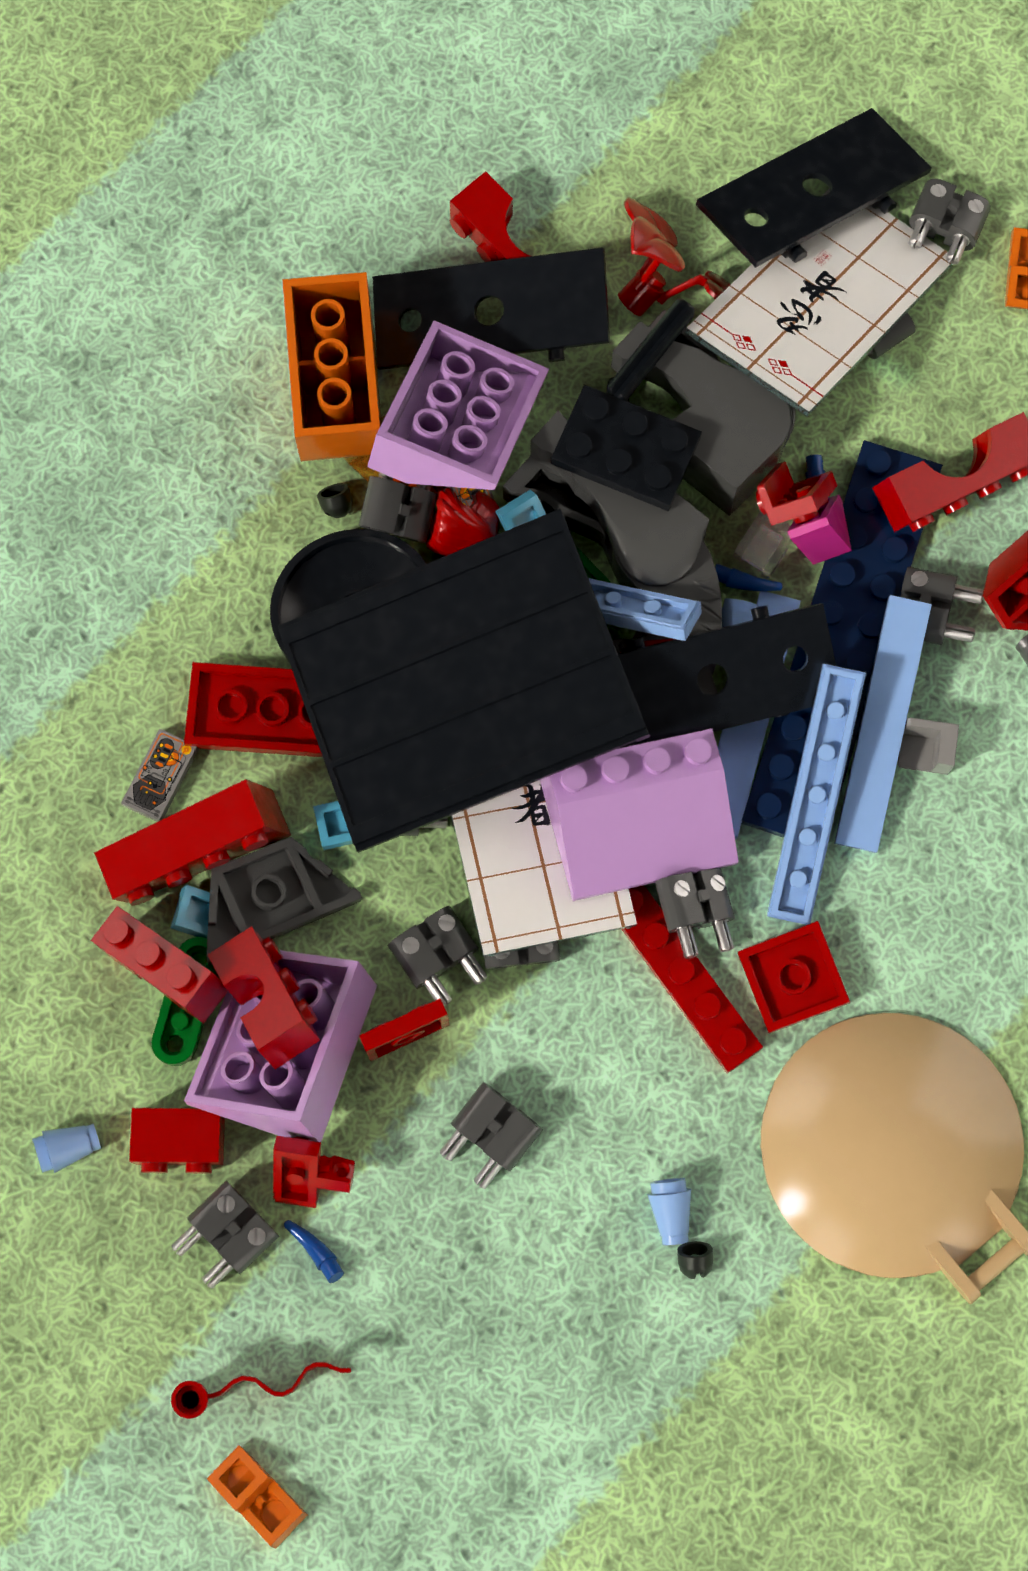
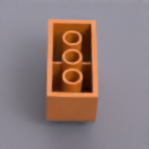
[282,272,382,462]

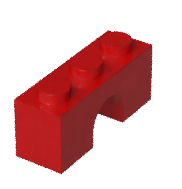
[90,906,228,1024]
[208,926,320,1070]

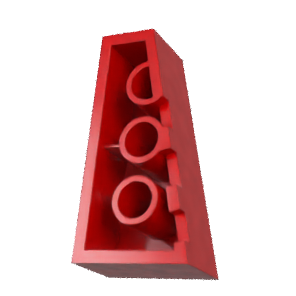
[94,779,291,906]

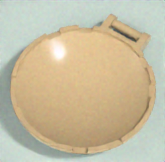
[760,1013,1028,1304]

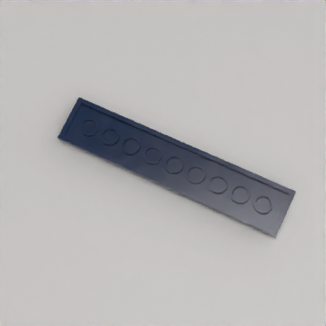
[741,440,943,837]

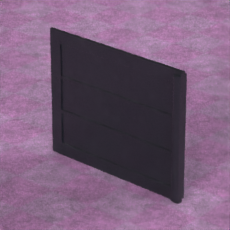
[278,508,650,853]

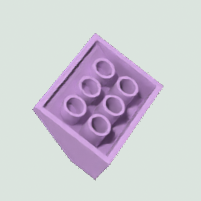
[367,321,549,490]
[540,729,739,901]
[184,950,377,1142]

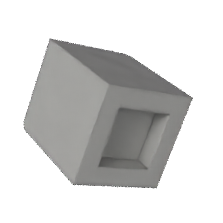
[898,718,959,775]

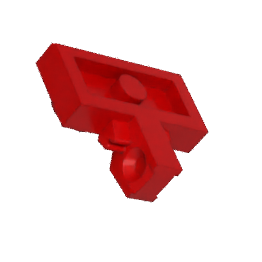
[273,1136,355,1208]

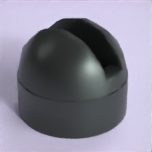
[317,483,353,518]
[677,1241,713,1279]

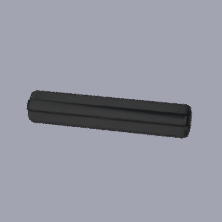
[606,298,695,401]

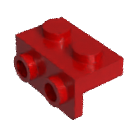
[756,461,838,526]

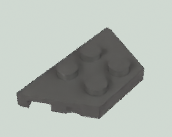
[206,837,362,966]

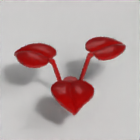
[618,197,731,316]

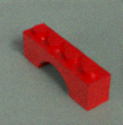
[449,171,530,262]
[872,412,1028,532]

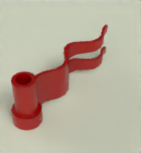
[171,1362,351,1419]

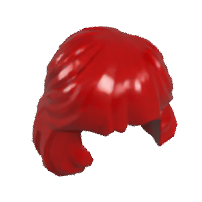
[425,487,500,556]

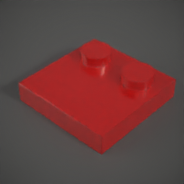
[737,921,850,1034]
[359,999,450,1061]

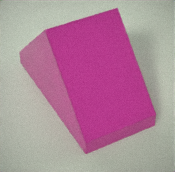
[787,494,852,565]

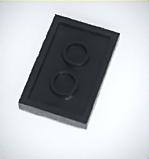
[551,384,702,512]

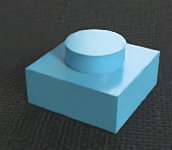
[495,489,546,531]
[313,801,353,850]
[170,885,210,939]

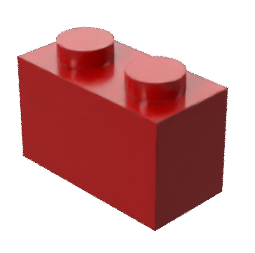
[129,1108,225,1174]

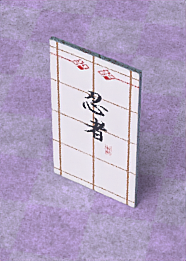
[685,188,955,417]
[451,780,637,957]

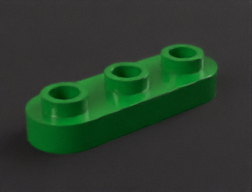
[151,937,218,1066]

